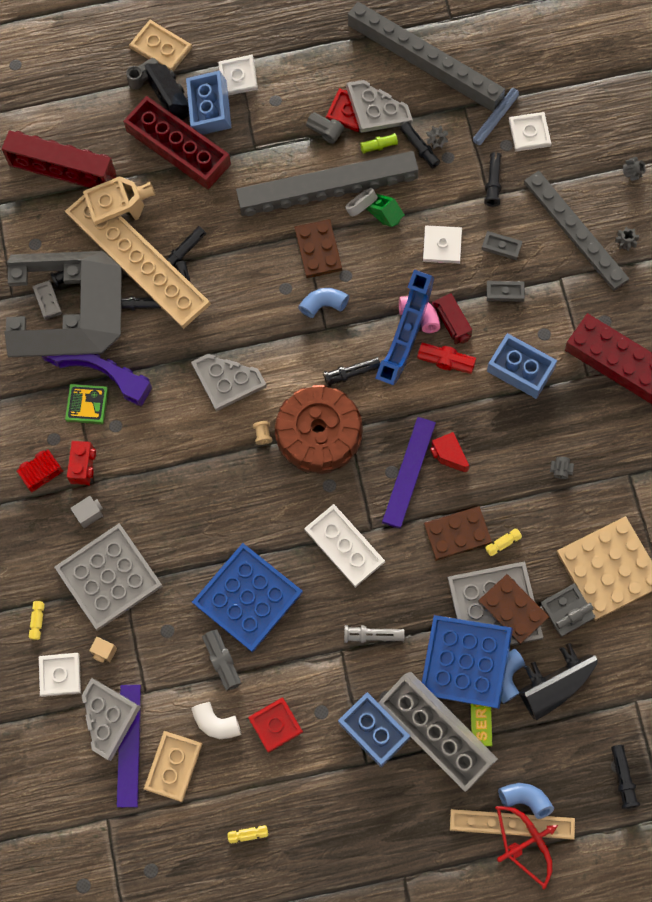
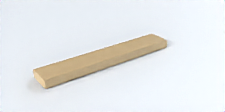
[450,809,575,840]

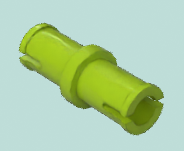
[360,133,398,154]

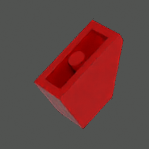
[430,432,469,472]

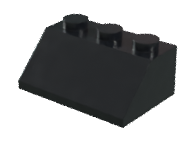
[144,63,190,120]

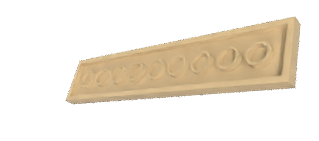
[65,195,211,329]

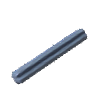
[473,88,519,145]

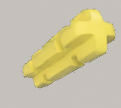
[485,529,522,556]
[29,601,44,640]
[228,825,268,844]

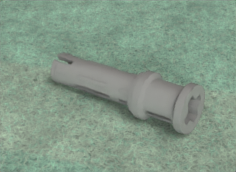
[344,625,404,643]

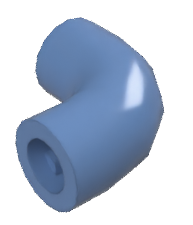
[298,288,349,318]
[501,648,525,704]
[498,783,554,819]

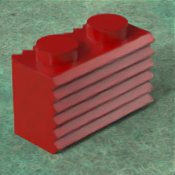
[16,449,64,493]

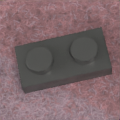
[481,231,523,260]
[487,281,525,302]

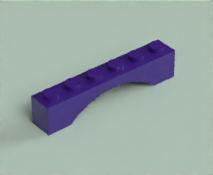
[42,354,152,407]

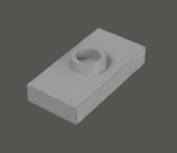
[32,280,62,320]

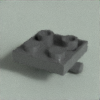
[540,583,596,638]

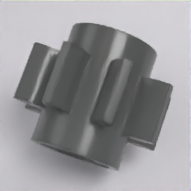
[426,125,448,149]
[623,157,646,181]
[615,227,639,251]
[550,457,574,479]

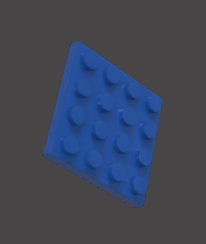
[192,543,303,653]
[422,615,513,709]

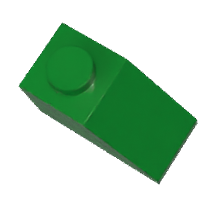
[366,194,405,227]

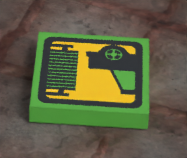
[65,384,108,424]

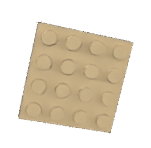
[556,516,652,621]

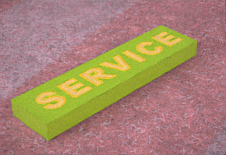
[470,704,492,747]

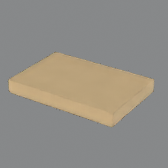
[129,20,192,71]
[144,731,203,803]

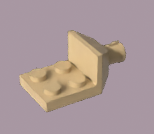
[83,176,156,225]

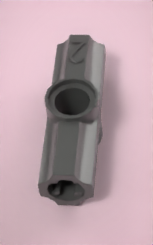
[202,629,242,691]

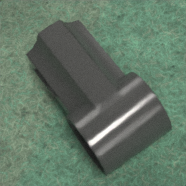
[126,57,159,89]
[306,112,344,144]

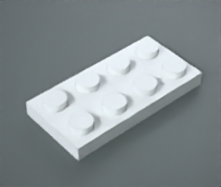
[304,504,385,588]

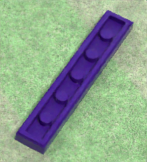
[382,417,436,529]
[117,685,141,808]

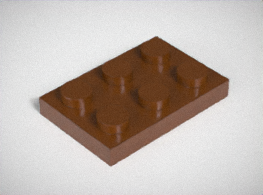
[294,219,342,279]
[424,506,492,561]
[478,574,549,645]

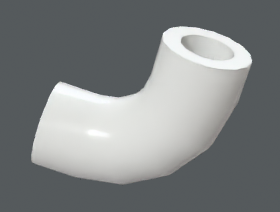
[191,702,241,739]

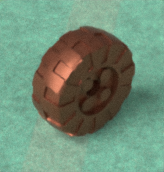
[275,385,363,474]

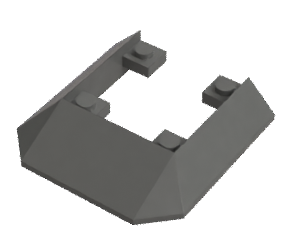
[4,251,122,358]

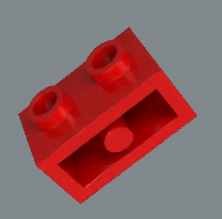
[67,441,96,485]

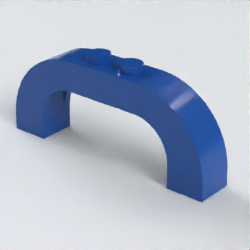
[375,270,434,385]

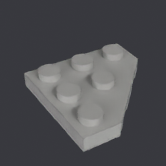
[346,80,413,133]
[191,354,267,411]
[82,678,141,761]

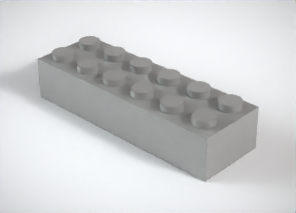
[378,672,498,792]

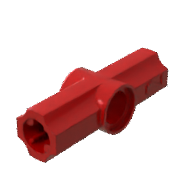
[417,342,476,374]

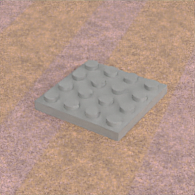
[54,523,163,631]
[448,561,543,646]

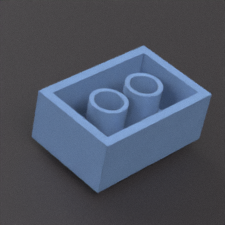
[186,71,231,135]
[487,333,557,399]
[338,692,410,768]

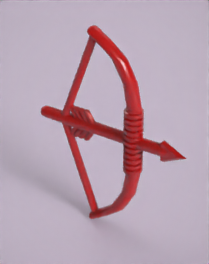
[495,806,558,889]

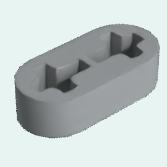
[345,188,378,216]

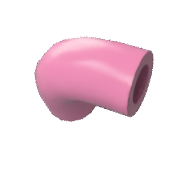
[399,296,440,333]

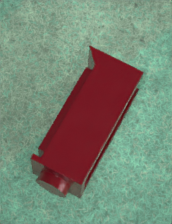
[432,293,472,345]

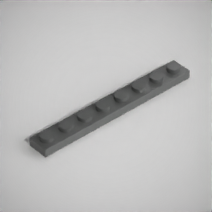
[524,171,629,291]

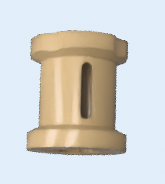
[253,421,273,445]

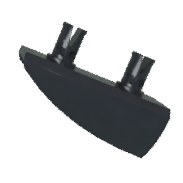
[518,643,598,720]

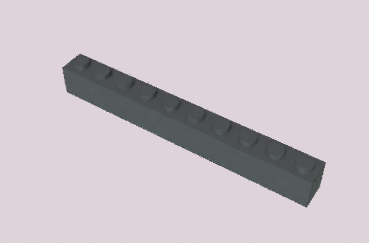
[348,2,505,112]
[236,151,419,216]

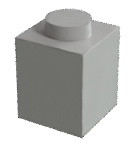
[71,496,103,528]

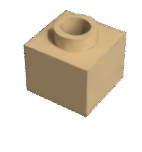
[89,637,117,663]

